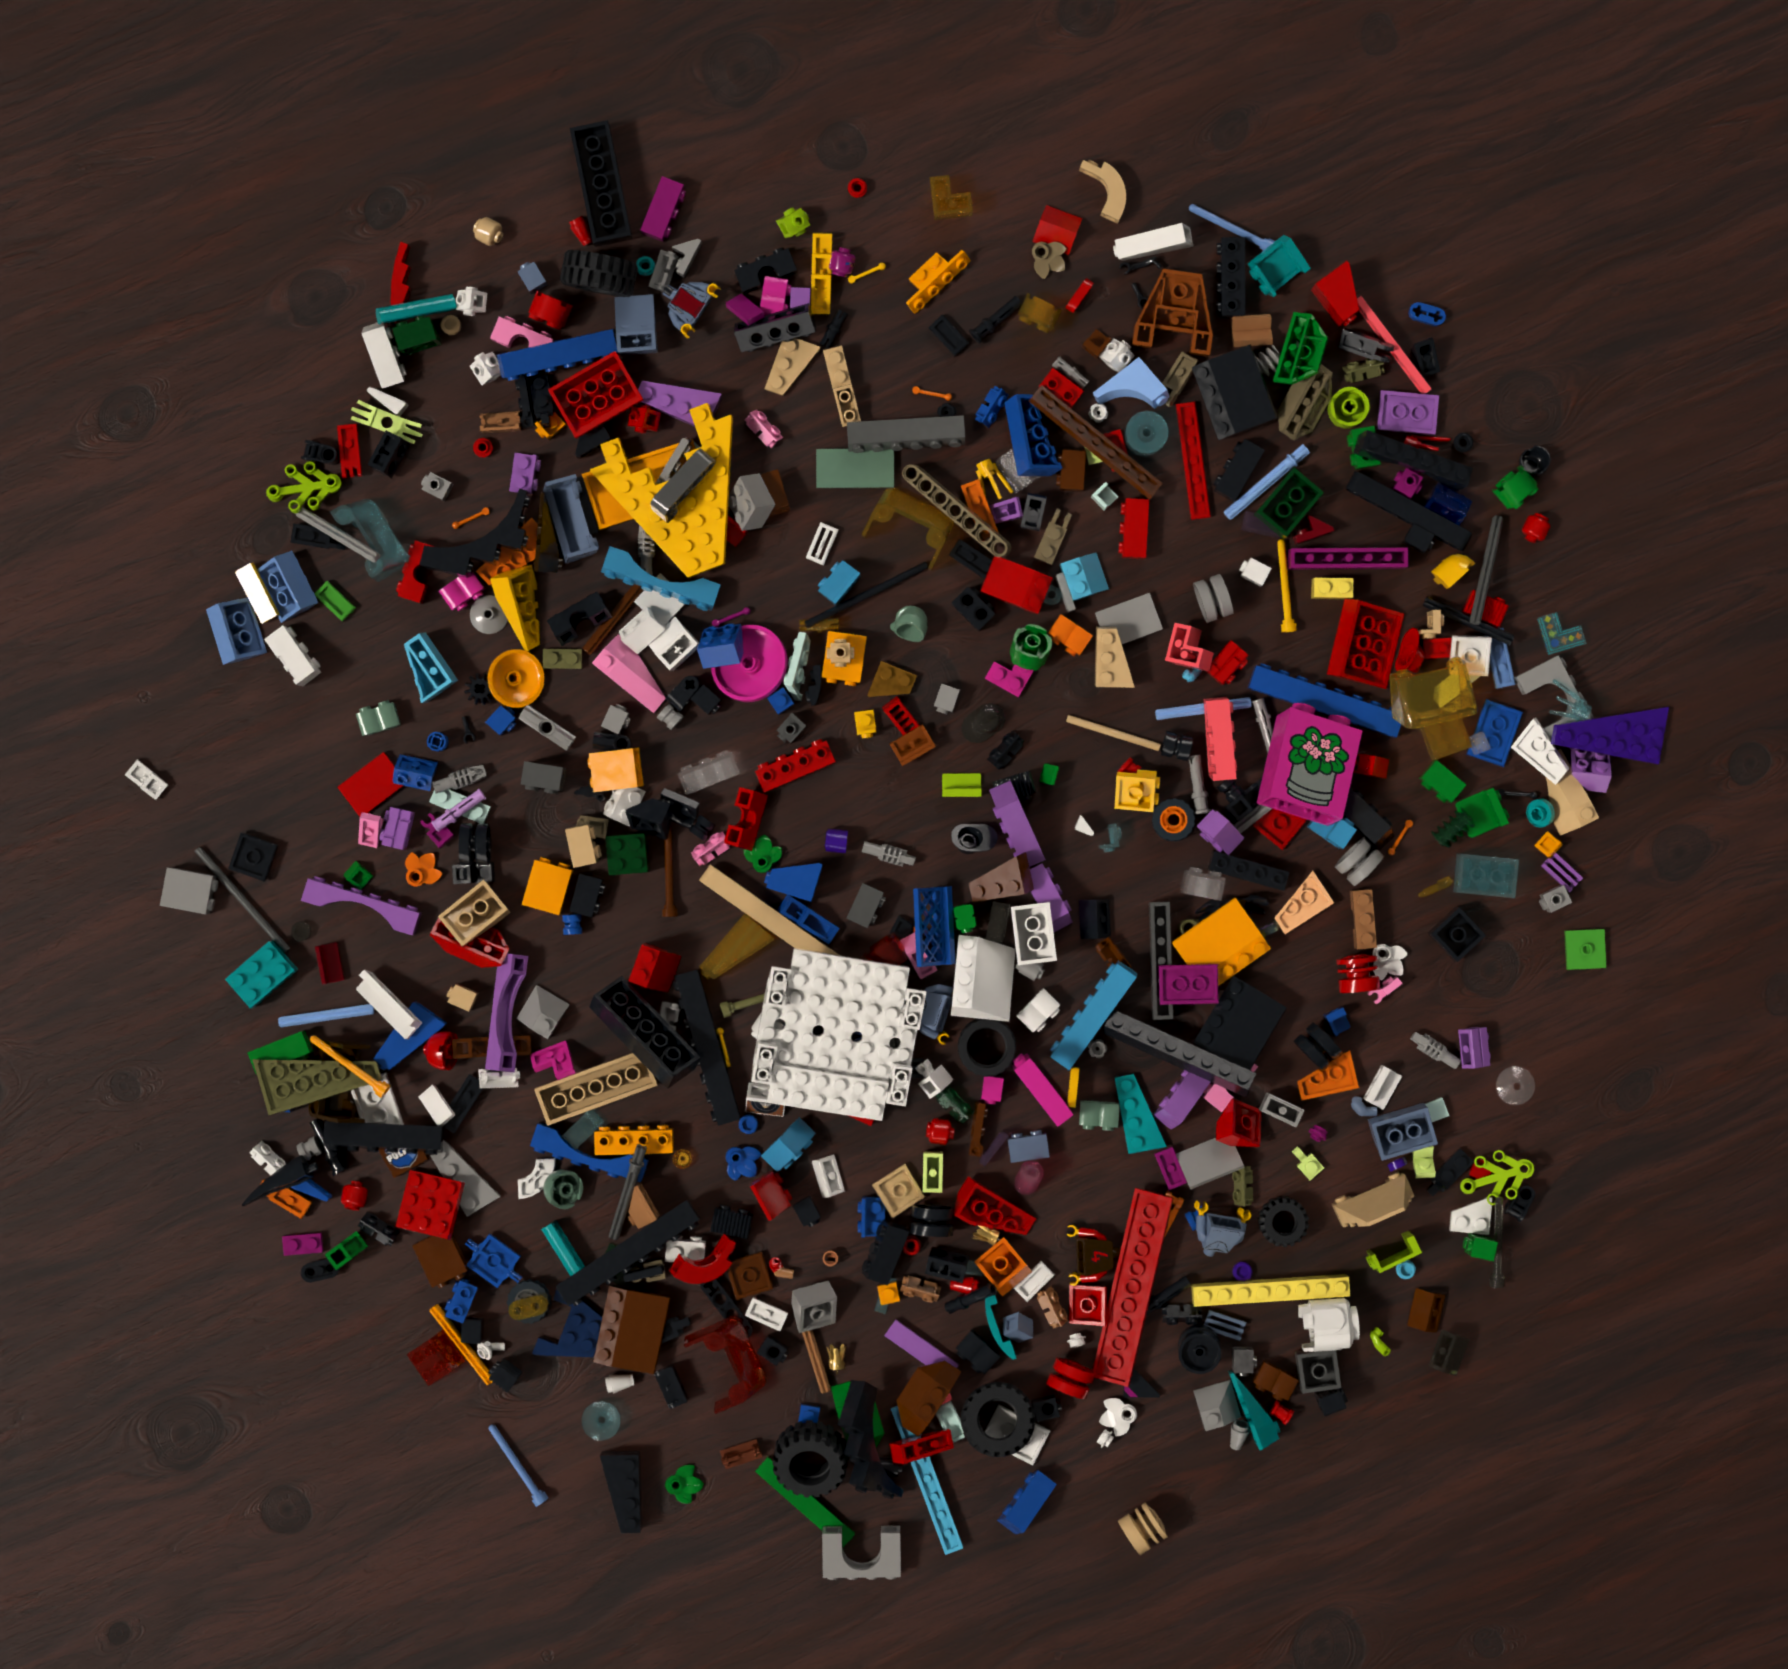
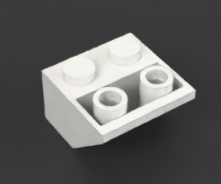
[649,617,699,671]

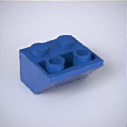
[697,624,744,669]

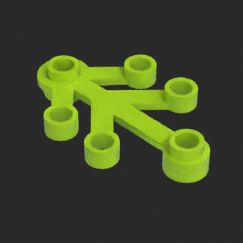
[266,461,342,513]
[1460,1150,1534,1205]

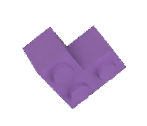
[1197,809,1244,855]

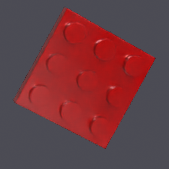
[395,1170,465,1240]

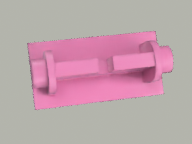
[745,409,783,448]
[691,831,730,866]

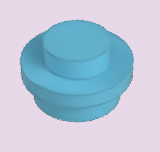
[1396,1260,1416,1279]

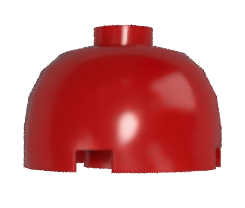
[423,1031,458,1070]

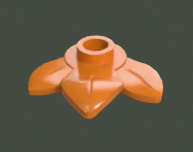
[405,852,442,887]

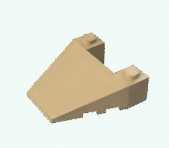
[1332,1171,1414,1227]

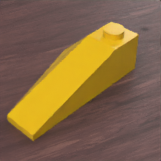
[490,565,540,651]

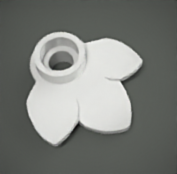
[1372,944,1407,980]
[1099,1398,1137,1436]

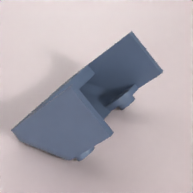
[543,474,599,564]

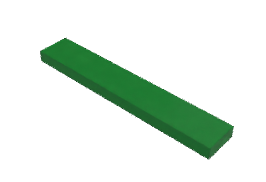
[755,1456,855,1548]

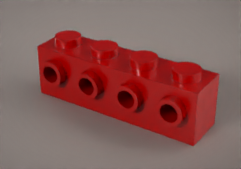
[755,739,836,793]

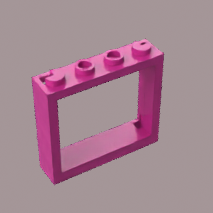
[1012,1053,1073,1127]

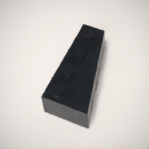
[600,1451,642,1533]

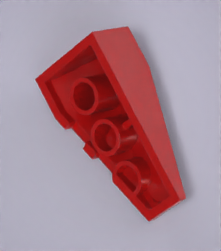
[954,1176,1036,1235]

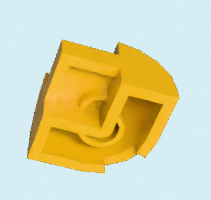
[1431,554,1475,589]

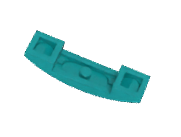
[985,1282,1017,1360]

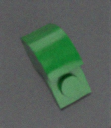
[325,1231,368,1270]

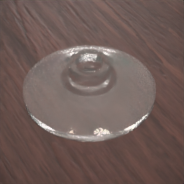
[1496,1066,1535,1105]

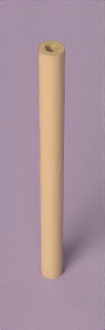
[1066,715,1161,751]

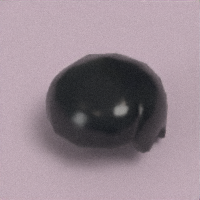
[1519,445,1551,477]

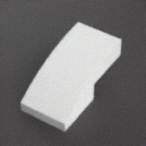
[125,759,168,800]

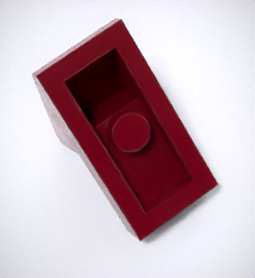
[1293,515,1334,545]

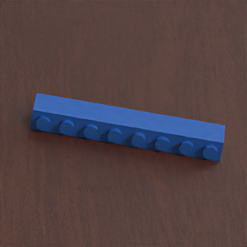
[1247,663,1404,738]

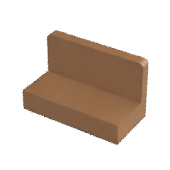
[1232,314,1273,347]

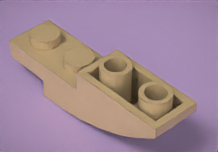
[823,345,861,427]

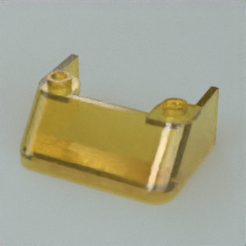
[862,488,954,571]

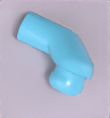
[1182,668,1202,682]

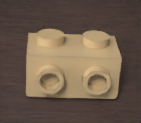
[1419,610,1444,639]

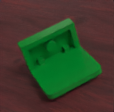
[1455,788,1510,838]

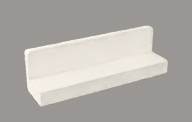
[356,970,422,1040]

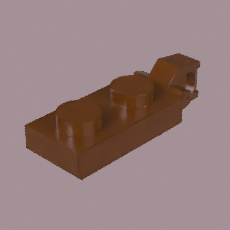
[969,1101,988,1157]

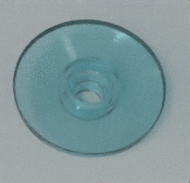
[582,1401,621,1440]

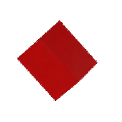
[1069,1284,1107,1326]

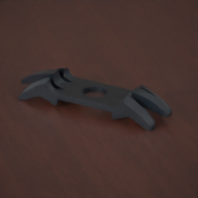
[1195,894,1269,922]

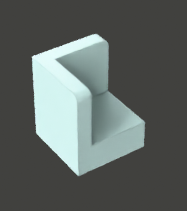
[1091,482,1118,511]

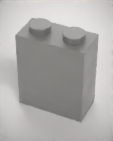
[160,867,218,914]

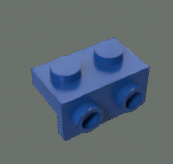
[445,1278,478,1323]

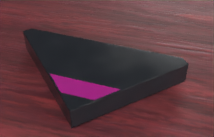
[1123,1369,1160,1398]

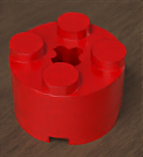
[528,291,573,330]

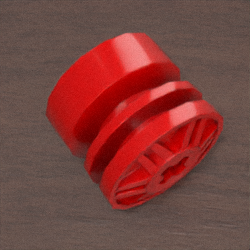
[1336,954,1380,993]

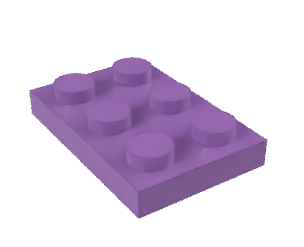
[1376,390,1439,435]

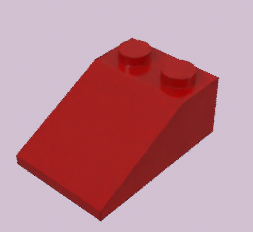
[980,556,1053,614]
[750,1170,793,1221]

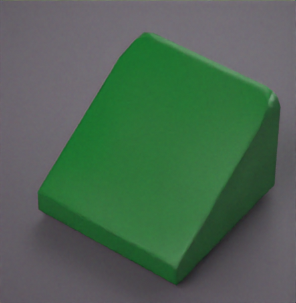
[1039,764,1059,786]
[344,861,373,890]

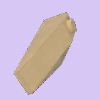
[1545,749,1599,835]

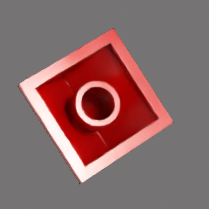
[1033,205,1083,255]

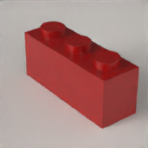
[1118,498,1149,559]

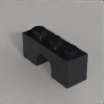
[734,248,797,294]
[547,591,613,646]
[1224,776,1263,822]

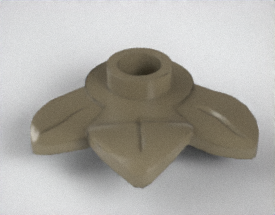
[1032,242,1066,279]

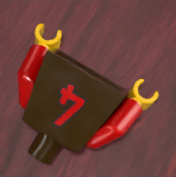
[1067,1225,1121,1286]

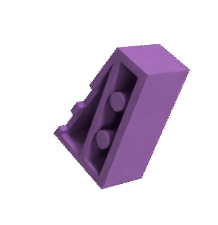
[1030,863,1073,933]

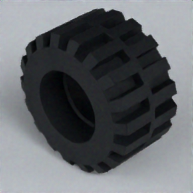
[1258,1196,1309,1247]

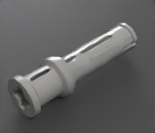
[1189,755,1211,815]

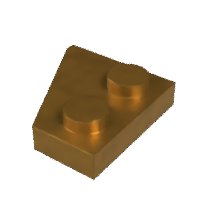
[867,661,917,697]

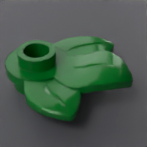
[743,835,782,873]
[665,1464,704,1504]

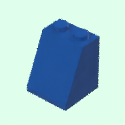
[764,863,823,902]

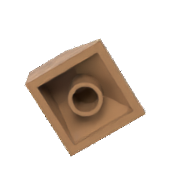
[628,1182,660,1229]

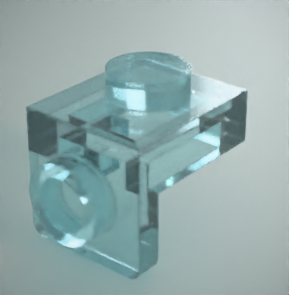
[1098,824,1122,852]

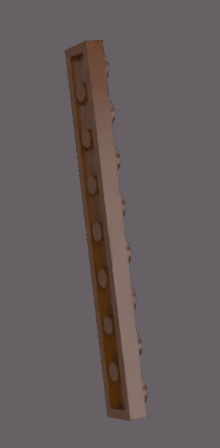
[1029,385,1163,499]

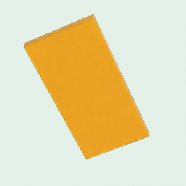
[582,439,696,530]

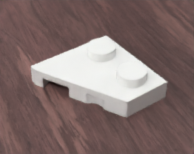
[1449,1197,1492,1235]

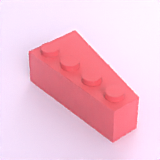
[1203,697,1237,781]

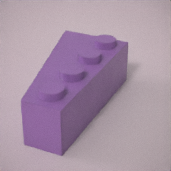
[638,381,723,427]
[989,781,1045,867]

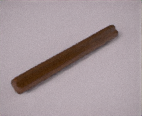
[583,584,643,655]

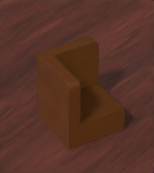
[1082,329,1112,359]

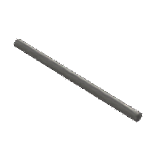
[194,847,290,953]

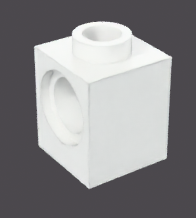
[1239,558,1272,587]

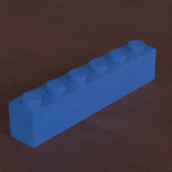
[497,329,617,381]

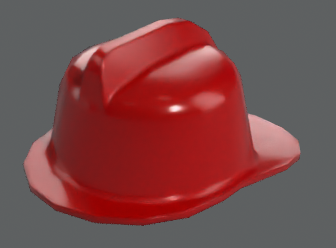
[1395,628,1425,673]

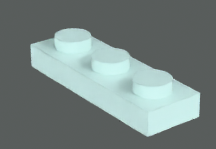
[429,789,491,823]

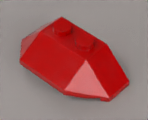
[430,918,509,968]

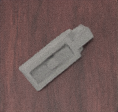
[656,437,692,484]

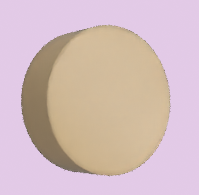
[441,315,461,335]

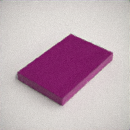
[1159,964,1219,1005]

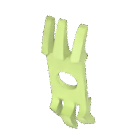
[351,400,423,444]

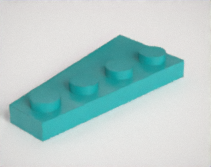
[1114,1074,1167,1154]

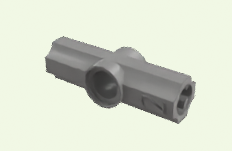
[518,705,576,751]

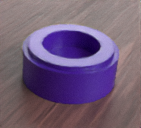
[1387,1157,1408,1172]
[1232,1261,1252,1282]

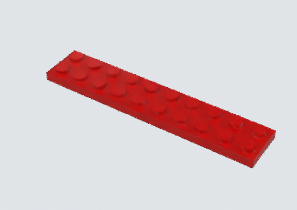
[1093,1188,1174,1387]

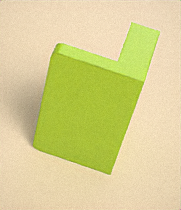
[942,773,981,797]

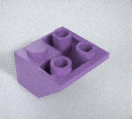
[1570,748,1612,793]

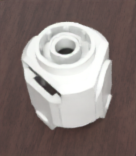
[1298,1298,1360,1352]

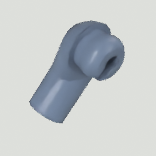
[1351,1096,1377,1116]

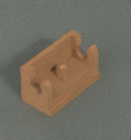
[480,411,522,434]

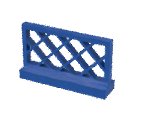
[913,886,955,967]

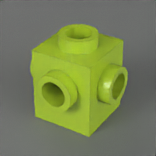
[776,207,810,238]

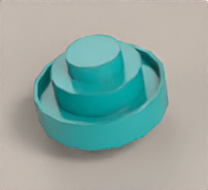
[1526,798,1555,828]

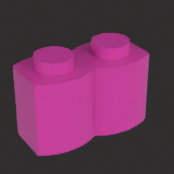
[760,276,792,315]
[439,570,486,612]

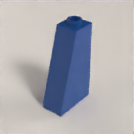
[373,1001,447,1070]

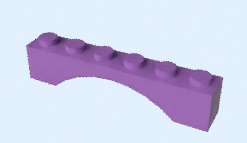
[301,876,422,936]
[485,954,528,1072]

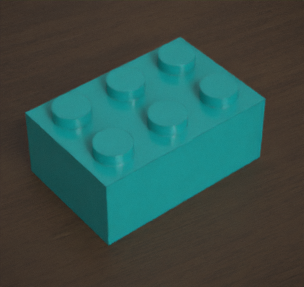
[225,940,299,1009]

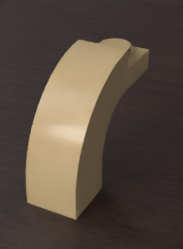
[1079,160,1126,224]

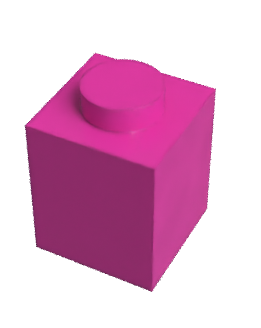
[981,1076,1004,1104]

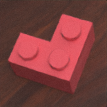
[1165,623,1214,672]

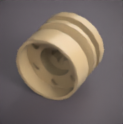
[1118,1502,1168,1556]

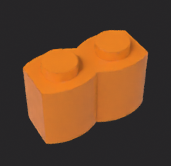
[1048,614,1093,656]

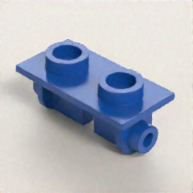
[975,386,1008,428]

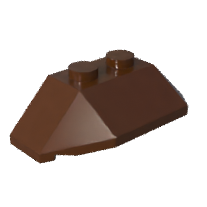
[896,1361,961,1437]

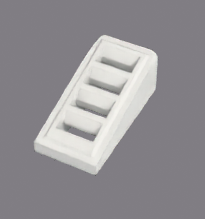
[367,387,409,417]

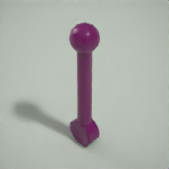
[712,607,750,627]

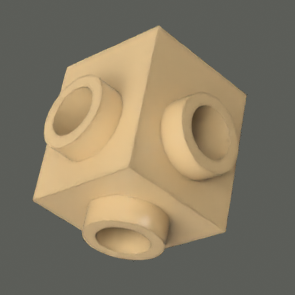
[827,639,854,667]

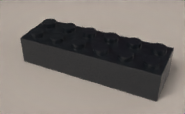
[570,120,633,247]
[589,976,701,1089]

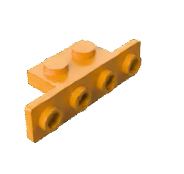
[906,250,971,314]

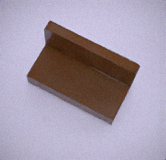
[1407,1288,1445,1333]

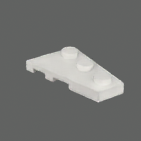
[1511,717,1569,785]

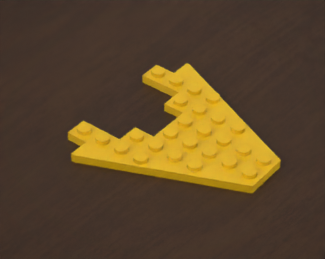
[590,403,733,578]

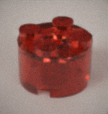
[863,932,908,965]

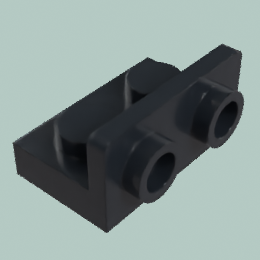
[660,788,699,829]

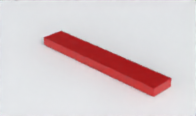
[1176,402,1211,520]

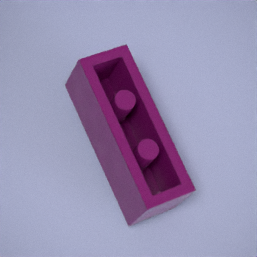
[640,176,686,242]

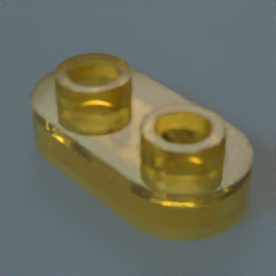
[509,1295,548,1320]

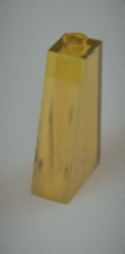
[699,913,775,979]

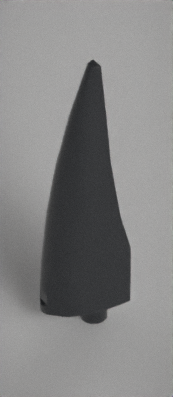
[242,1155,318,1206]

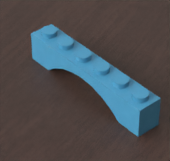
[601,546,721,611]

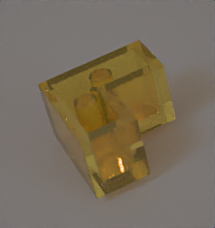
[929,175,973,220]

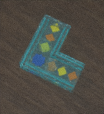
[1537,612,1587,655]

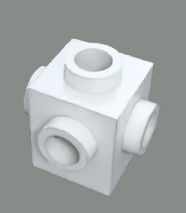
[456,287,487,316]
[1099,338,1135,373]
[470,351,501,386]

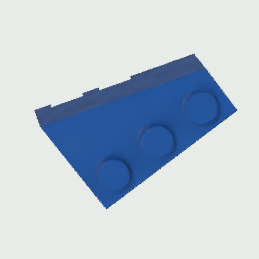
[997,1470,1057,1534]

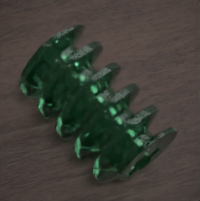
[1431,806,1475,848]

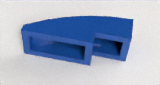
[777,895,840,944]

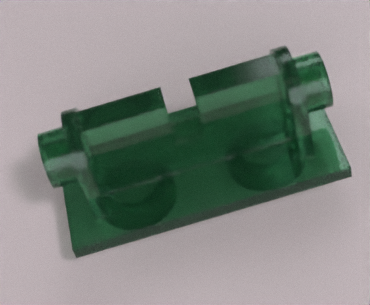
[935,1086,974,1124]

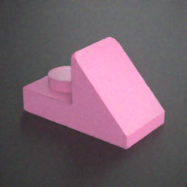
[358,812,384,848]

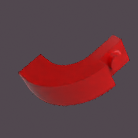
[669,1234,736,1284]

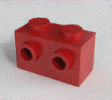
[1038,368,1084,409]

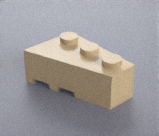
[1095,626,1135,688]

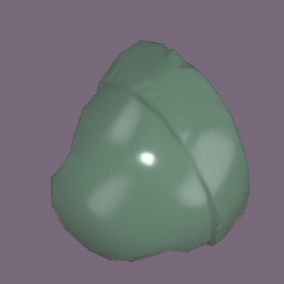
[890,605,928,642]

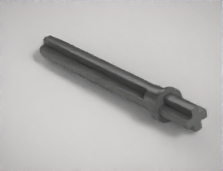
[609,1144,647,1240]

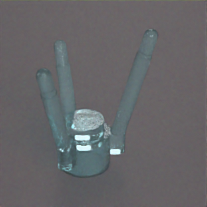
[1549,679,1592,721]

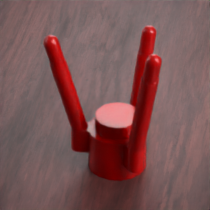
[1404,434,1450,451]

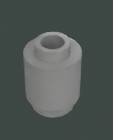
[1015,963,1045,981]

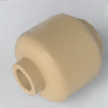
[473,217,503,246]

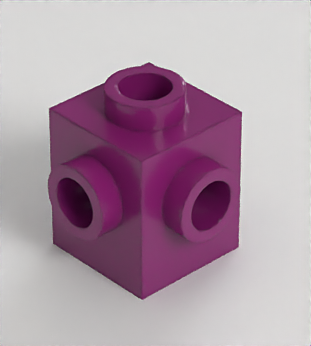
[1392,468,1423,499]

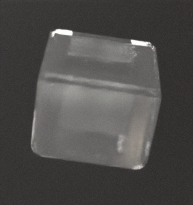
[1467,731,1491,755]

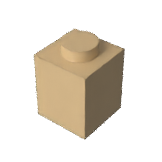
[447,984,479,1012]

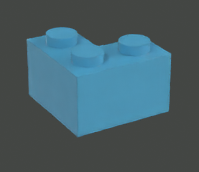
[1307,818,1357,849]
[761,1117,816,1172]

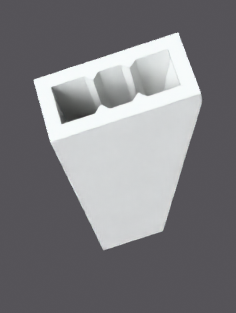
[1113,223,1194,261]

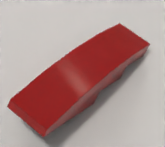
[390,242,412,324]

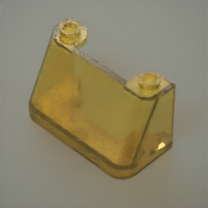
[1389,657,1477,729]

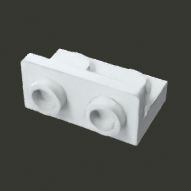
[665,1236,706,1262]

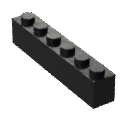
[323,1121,444,1155]

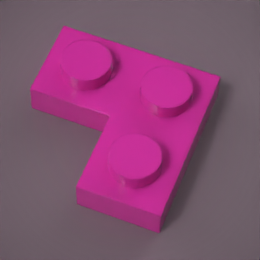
[985,662,1034,697]
[530,1040,576,1080]

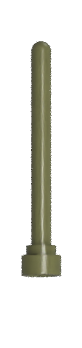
[720,993,765,1018]

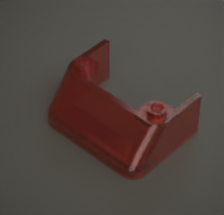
[684,1316,767,1414]

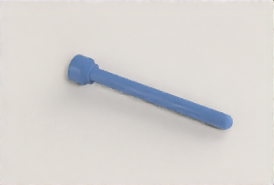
[1189,204,1275,252]
[489,1424,549,1507]

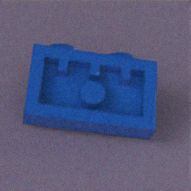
[393,754,438,791]
[858,1197,885,1238]

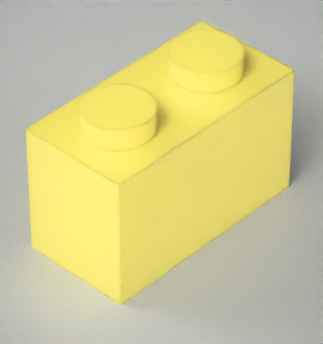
[1311,578,1353,599]

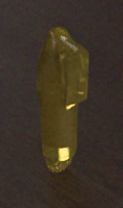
[1418,876,1453,898]

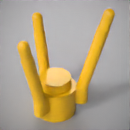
[976,459,1014,499]

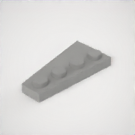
[430,1140,501,1216]

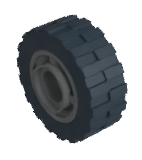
[507,1279,552,1324]

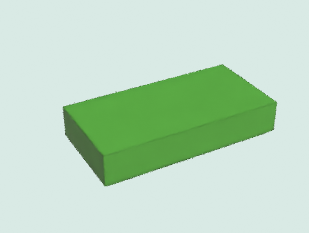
[315,581,356,622]

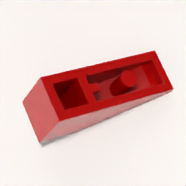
[889,1429,954,1464]

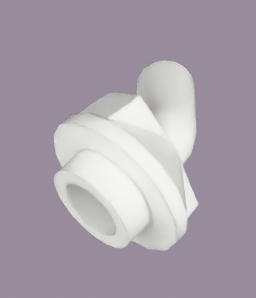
[477,1341,505,1360]

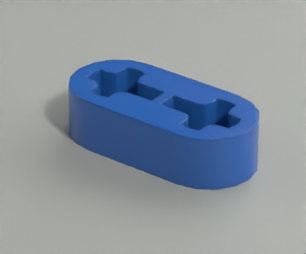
[1408,302,1446,327]

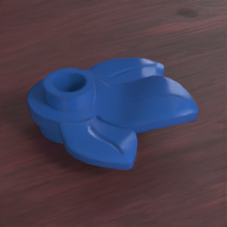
[725,1146,761,1181]

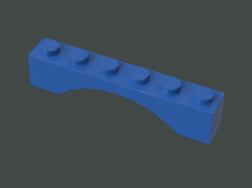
[530,1122,649,1184]

